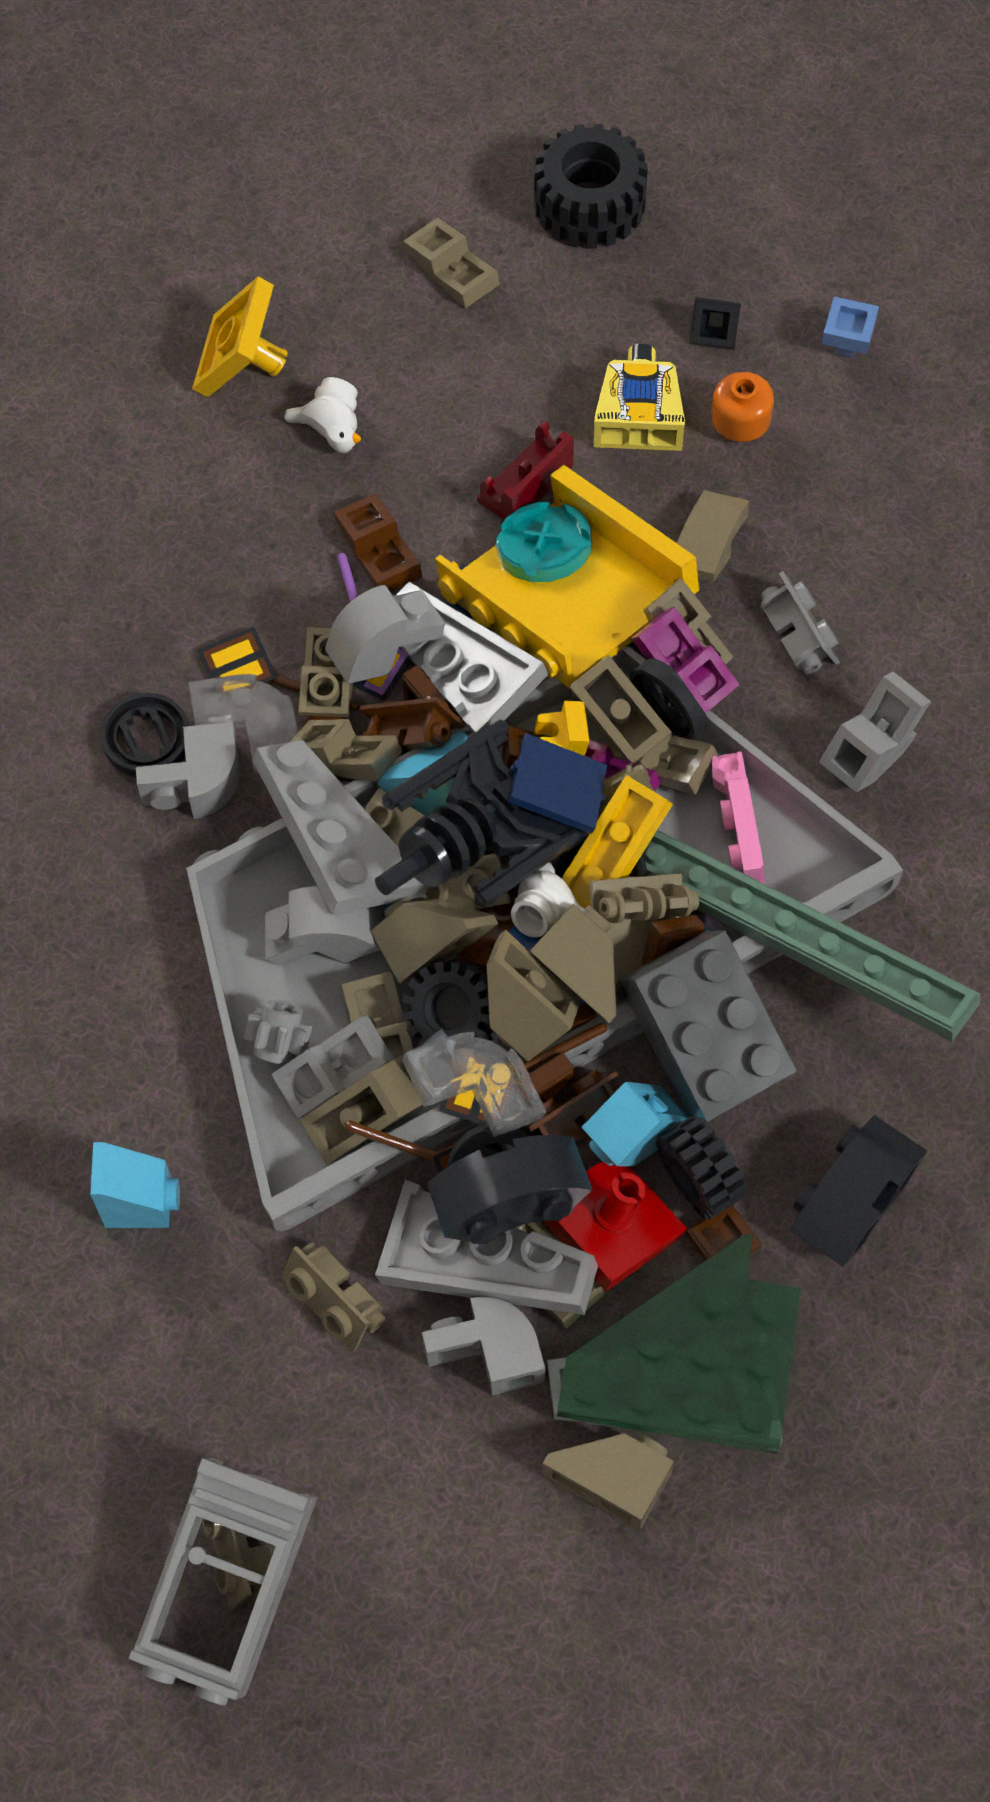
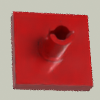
[543,1161,687,1292]

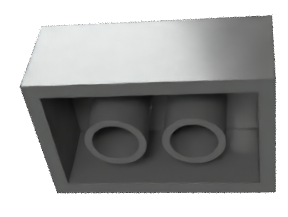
[618,930,797,1122]

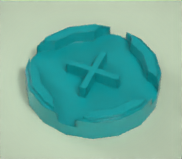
[496,502,592,582]

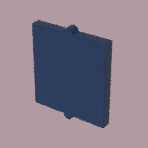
[508,733,607,834]

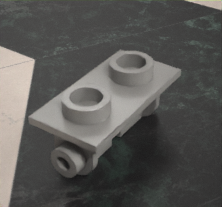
[761,571,840,674]

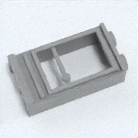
[129,1458,317,1705]

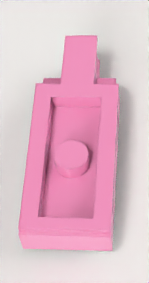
[712,752,765,884]

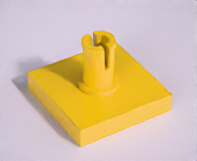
[192,276,288,397]

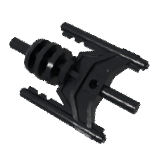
[375,720,599,908]

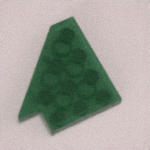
[557,1234,801,1454]

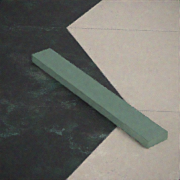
[629,830,981,1042]

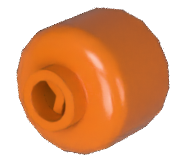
[711,372,774,442]

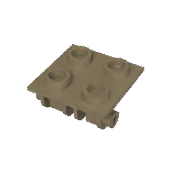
[590,873,699,983]

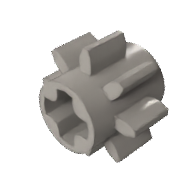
[243,1000,313,1064]

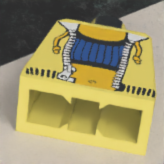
[593,344,685,451]

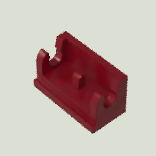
[477,421,574,520]

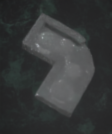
[189,674,298,770]
[402,1032,546,1137]

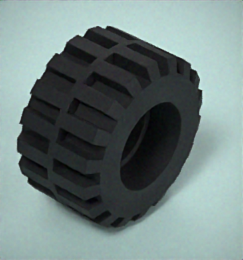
[534,124,648,249]

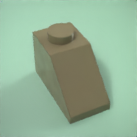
[569,655,672,765]
[370,898,499,984]
[530,904,617,1024]
[487,930,581,1061]
[299,1054,429,1164]
[542,1433,674,1531]

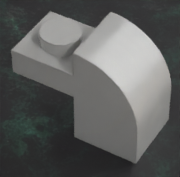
[325,585,446,684]
[819,672,931,793]
[136,722,240,819]
[265,886,383,965]
[422,1297,545,1395]

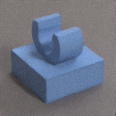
[822,296,879,358]

